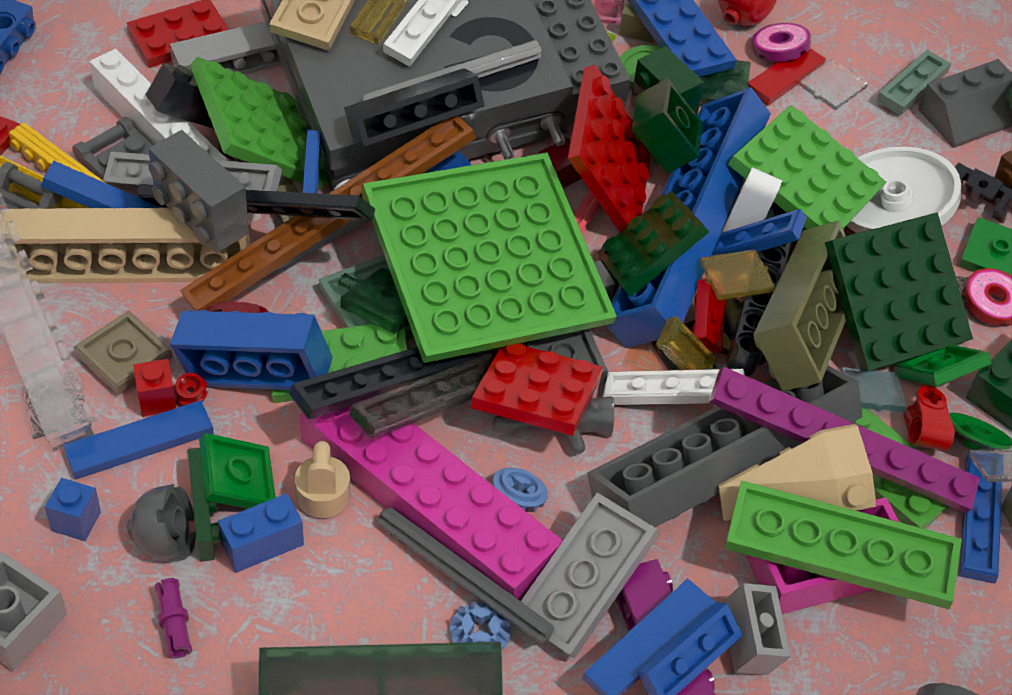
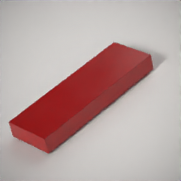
[746,48,826,106]

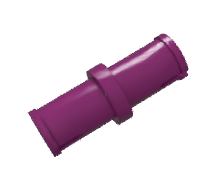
[155,578,192,659]

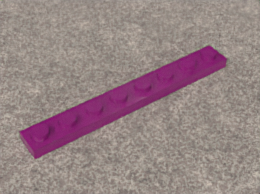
[709,367,980,513]

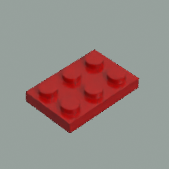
[127,0,229,68]

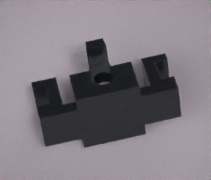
[955,162,1012,223]

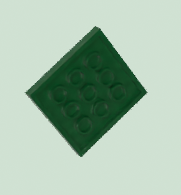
[825,212,973,373]

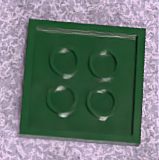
[597,190,709,297]

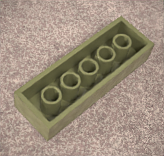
[754,221,846,391]

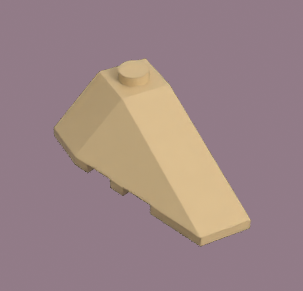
[718,424,876,521]

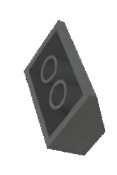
[918,59,1012,148]

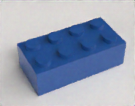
[170,310,333,390]

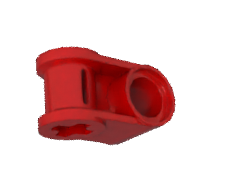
[903,385,955,452]

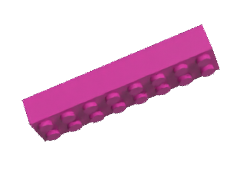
[300,397,563,601]

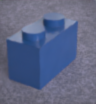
[218,493,304,573]

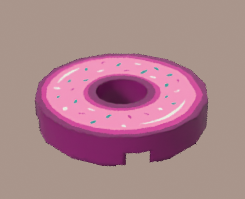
[752,23,811,62]

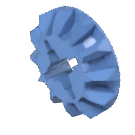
[492,467,548,512]
[450,600,511,658]

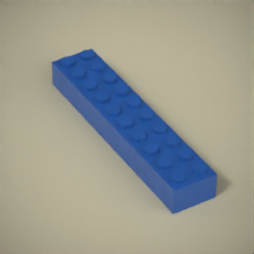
[606,87,771,348]

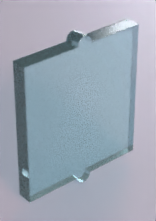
[841,367,907,412]

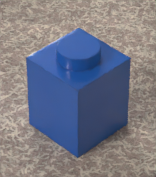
[44,477,101,541]

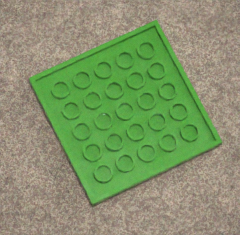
[361,153,617,363]

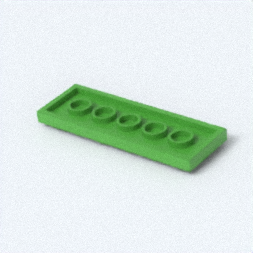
[725,480,962,609]

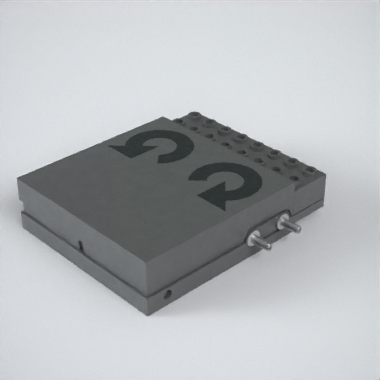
[260,0,630,192]

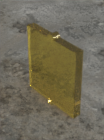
[700,250,775,300]

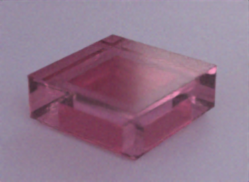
[595,0,624,25]

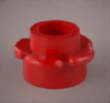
[174,373,208,405]

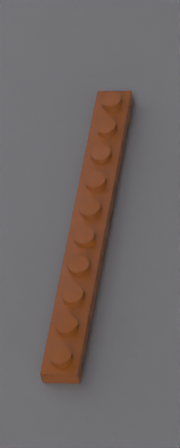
[180,115,476,311]

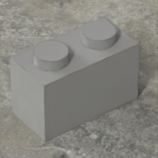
[721,583,791,675]

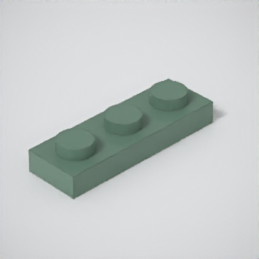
[876,50,951,116]

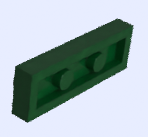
[188,448,221,562]

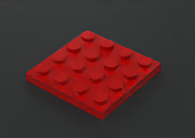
[568,65,651,233]

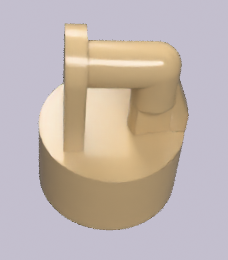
[295,441,350,518]

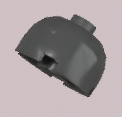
[127,484,196,560]

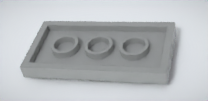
[521,493,660,659]

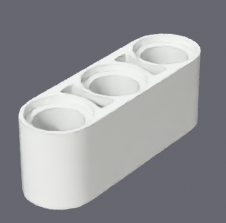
[721,167,782,233]

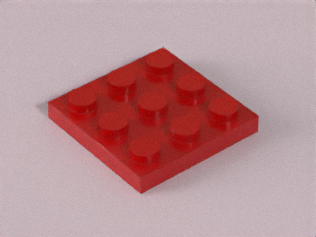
[471,343,603,436]

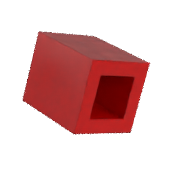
[133,359,177,417]

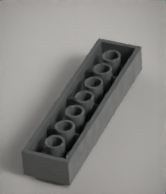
[587,366,863,527]

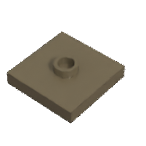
[73,311,173,395]

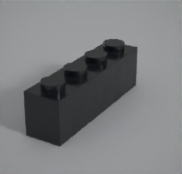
[344,68,485,147]

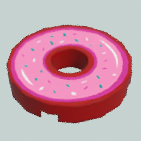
[962,268,1012,326]

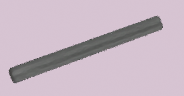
[377,508,554,644]

